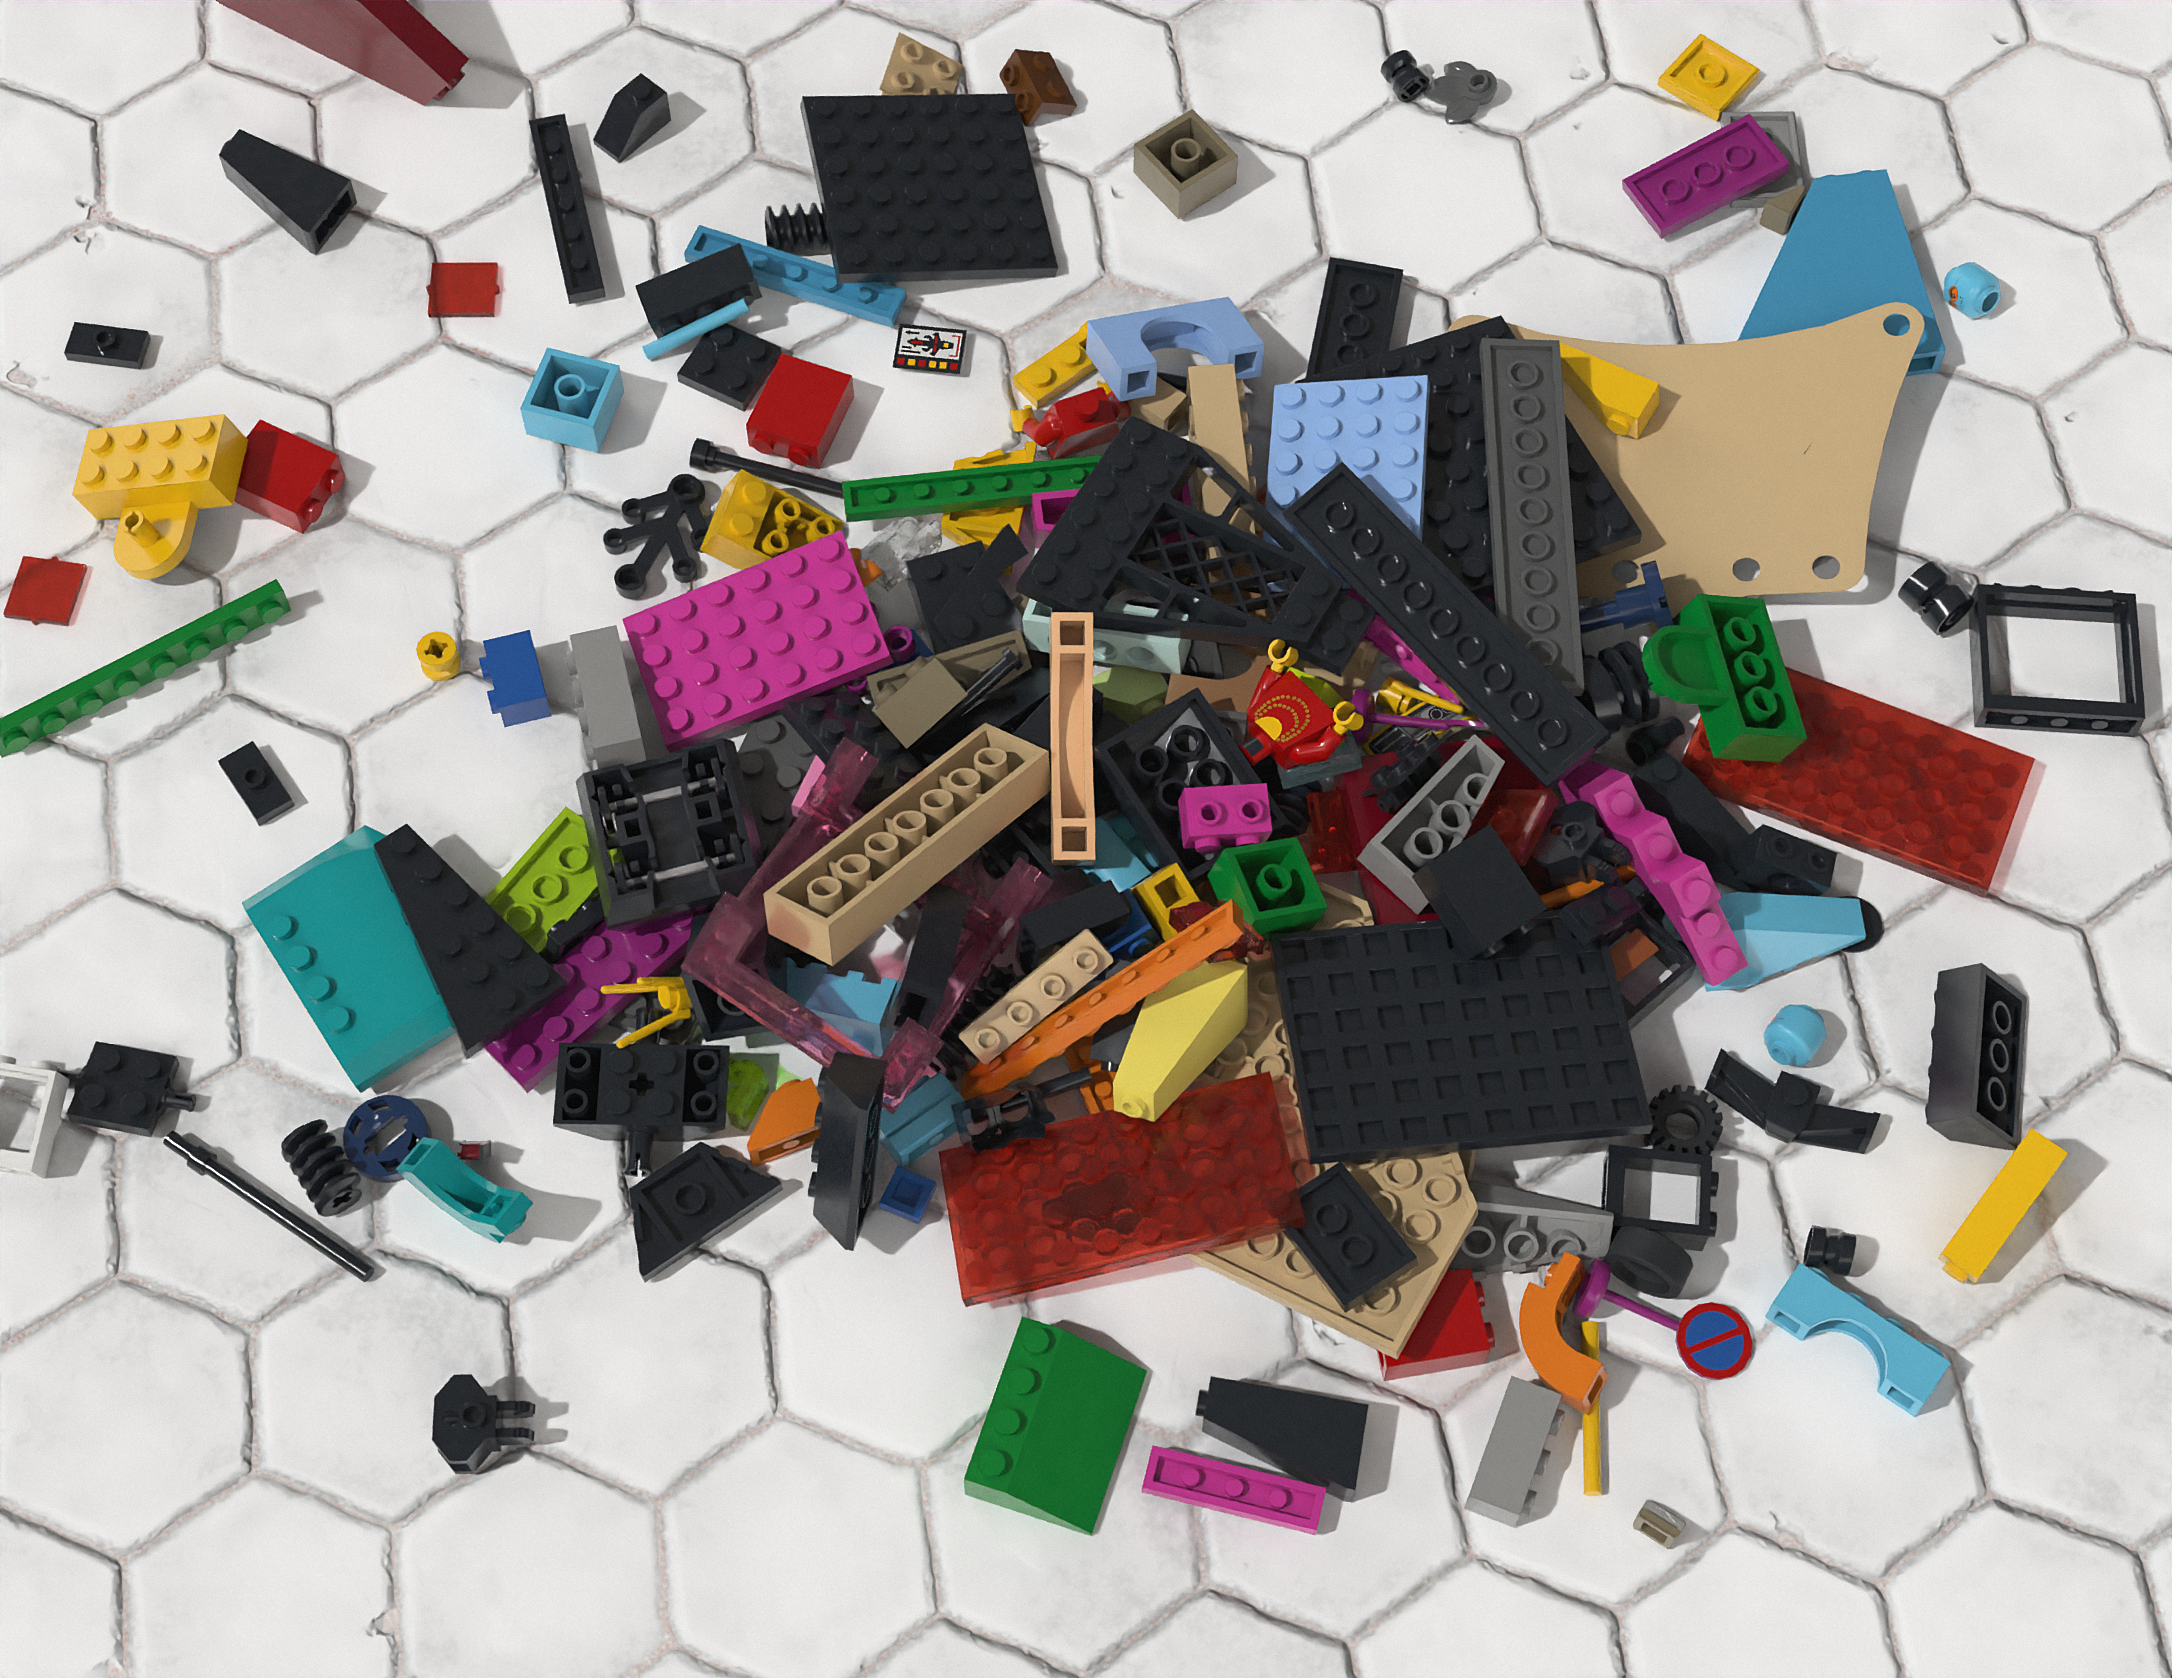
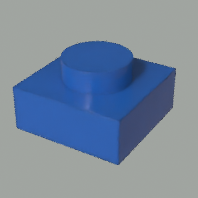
[879,1166,937,1224]

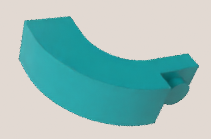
[396,1137,534,1244]

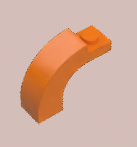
[1519,1252,1609,1415]

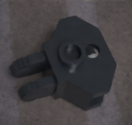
[1532,800,1633,889]
[432,1374,536,1474]

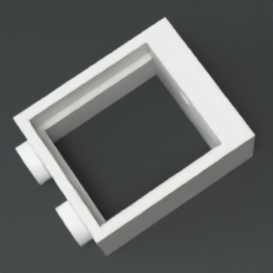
[0,1055,69,1179]

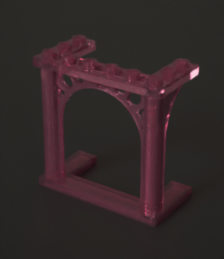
[680,737,1054,1114]

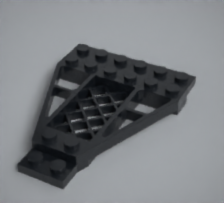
[1016,415,1377,677]

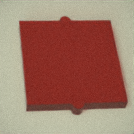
[426,262,500,318]
[3,556,88,627]

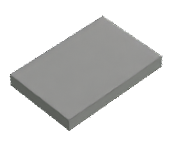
[1720,111,1806,208]

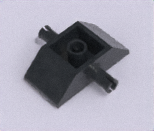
[553,1007,730,1177]

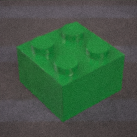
[1207,837,1328,946]

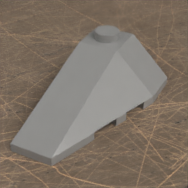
[1447,1180,1614,1281]

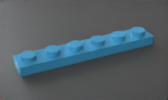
[684,225,907,328]

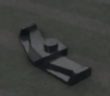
[1704,1048,1881,1154]

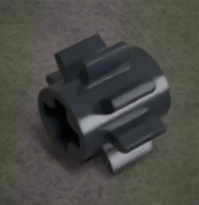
[978,963,1026,1002]

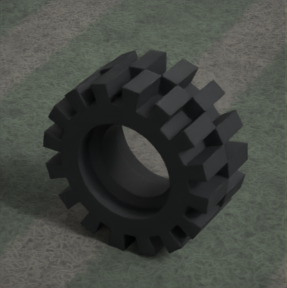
[1643,1084,1723,1155]

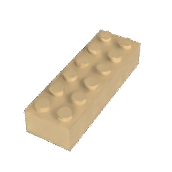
[1186,364,1262,593]

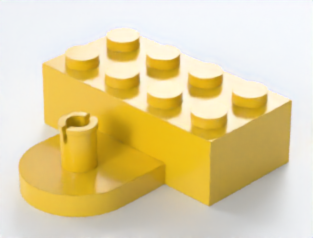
[72,414,248,580]

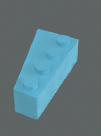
[780,957,897,1058]

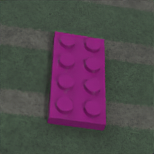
[1622,114,1789,239]

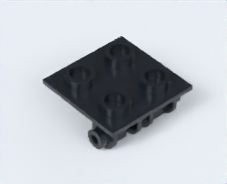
[1361,729,1453,813]

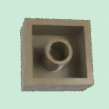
[1133,109,1238,219]
[872,656,968,749]

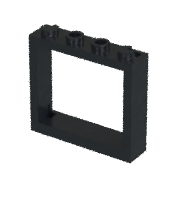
[1968,582,2146,737]

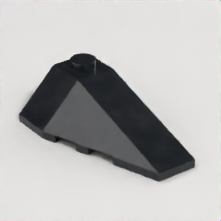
[1631,748,1762,893]

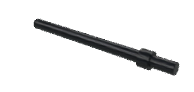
[163,1131,375,1282]

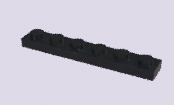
[529,114,606,304]

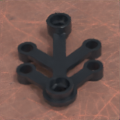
[603,474,709,599]

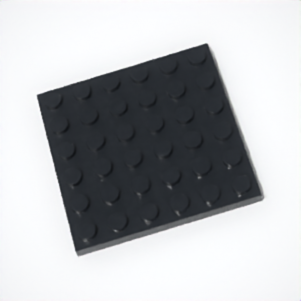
[800,94,1058,283]

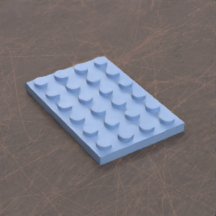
[1261,375,1430,592]

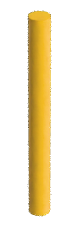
[1581,1321,1602,1496]

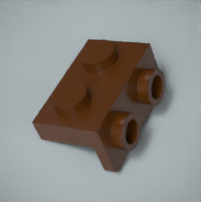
[999,49,1077,127]

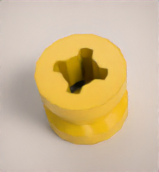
[416,631,461,682]

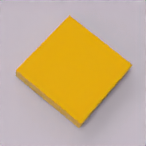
[1658,33,1760,122]

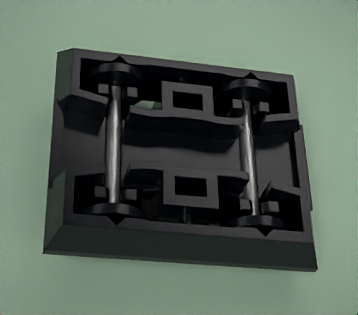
[575,738,772,932]

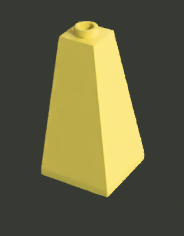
[1113,955,1248,1122]

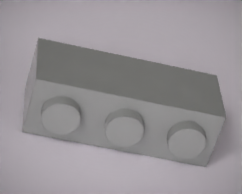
[1464,1375,1565,1528]

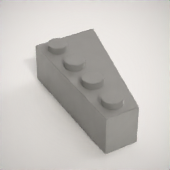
[565,625,647,769]
[1357,734,1505,915]

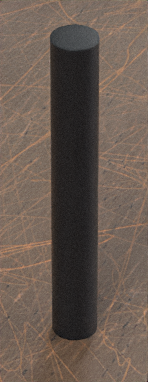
[970,1066,1094,1125]

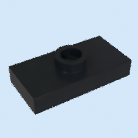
[64,322,151,370]
[218,741,295,826]

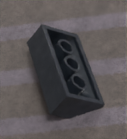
[1925,963,2027,1150]
[808,1051,887,1251]

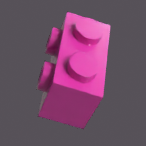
[1178,783,1272,853]

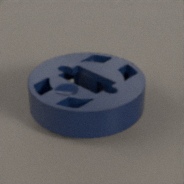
[343,1095,432,1183]

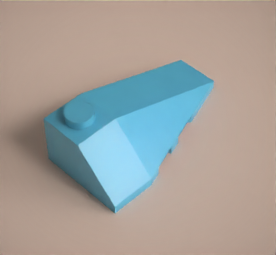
[1703,892,1866,992]

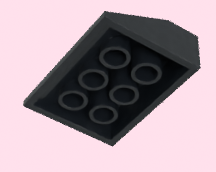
[1093,687,1289,889]

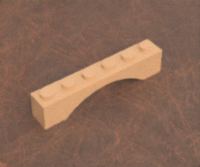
[1049,612,1095,866]

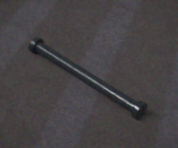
[907,647,1024,751]

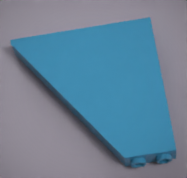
[1737,169,1946,377]

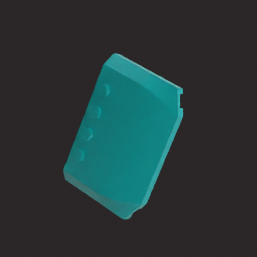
[242,825,456,1093]

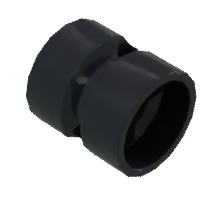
[1898,560,1975,635]

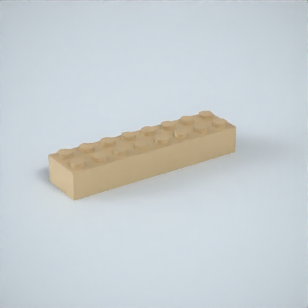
[763,723,1051,966]

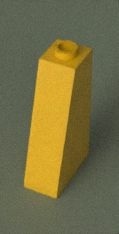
[1938,1128,2068,1284]

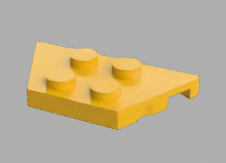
[940,441,1037,575]

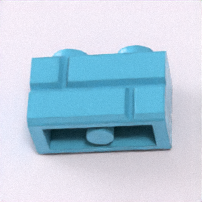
[879,1072,971,1168]

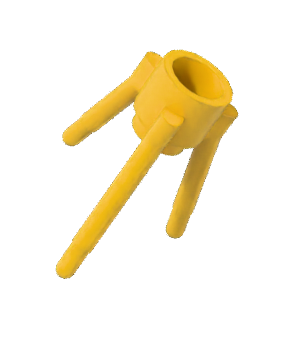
[1376,676,1464,715]
[600,976,693,1048]

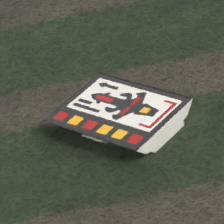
[892,324,967,374]

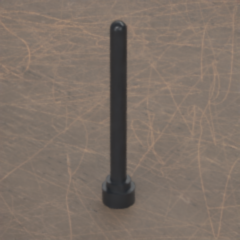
[689,438,844,499]

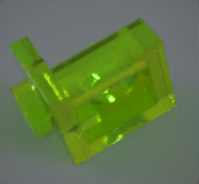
[727,1058,770,1132]

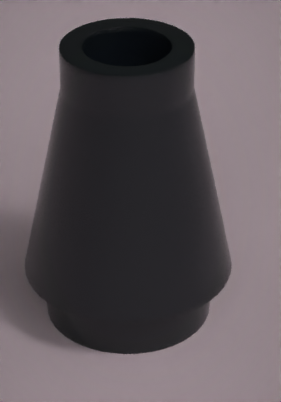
[1625,716,1685,767]

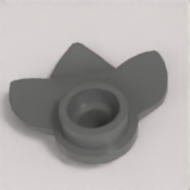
[1425,61,1498,124]

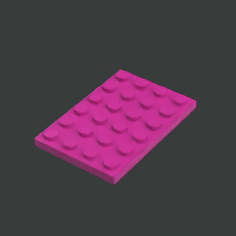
[622,530,894,753]

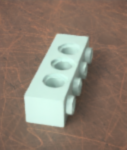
[1022,598,1191,674]

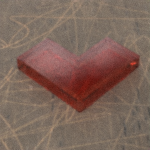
[1286,790,1357,876]

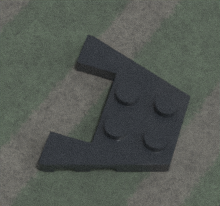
[931,523,1050,676]

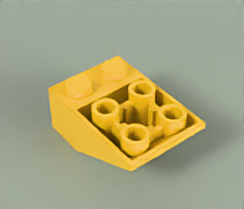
[700,469,844,570]

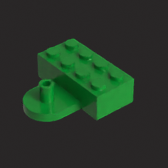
[1642,594,1807,762]

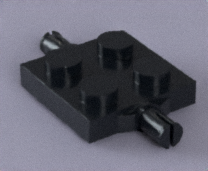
[57,1041,196,1137]

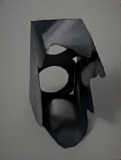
[951,1081,1056,1154]

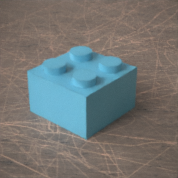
[520,347,625,453]

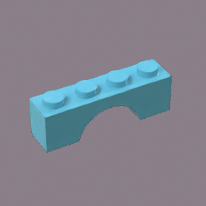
[1765,1263,1951,1417]

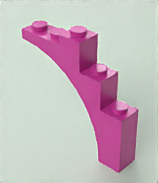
[1557,760,1749,987]

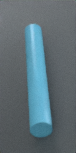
[642,298,750,360]

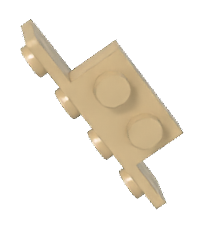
[959,929,1113,1064]

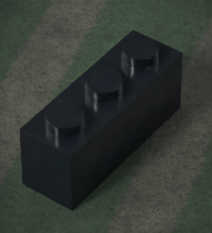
[635,243,763,339]

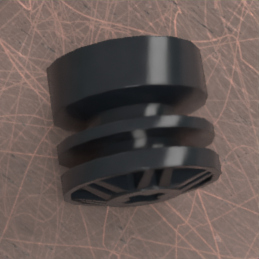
[1574,640,1660,735]

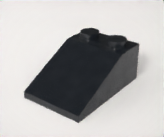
[906,540,985,655]

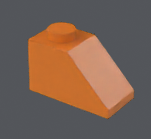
[747,1077,822,1168]

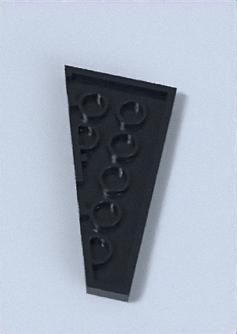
[374,823,567,1060]

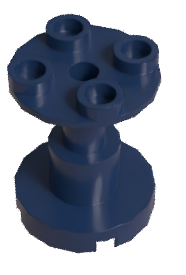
[1579,560,1674,657]

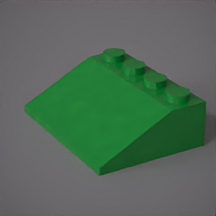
[964,1316,1147,1536]

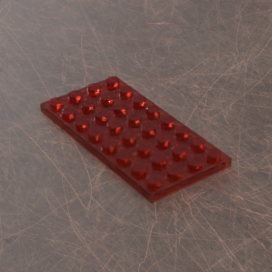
[1681,666,2035,898]
[938,1071,1306,1307]

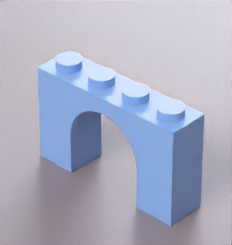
[1086,296,1264,402]

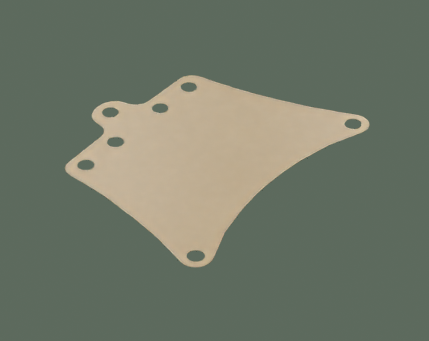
[1447,302,1925,635]

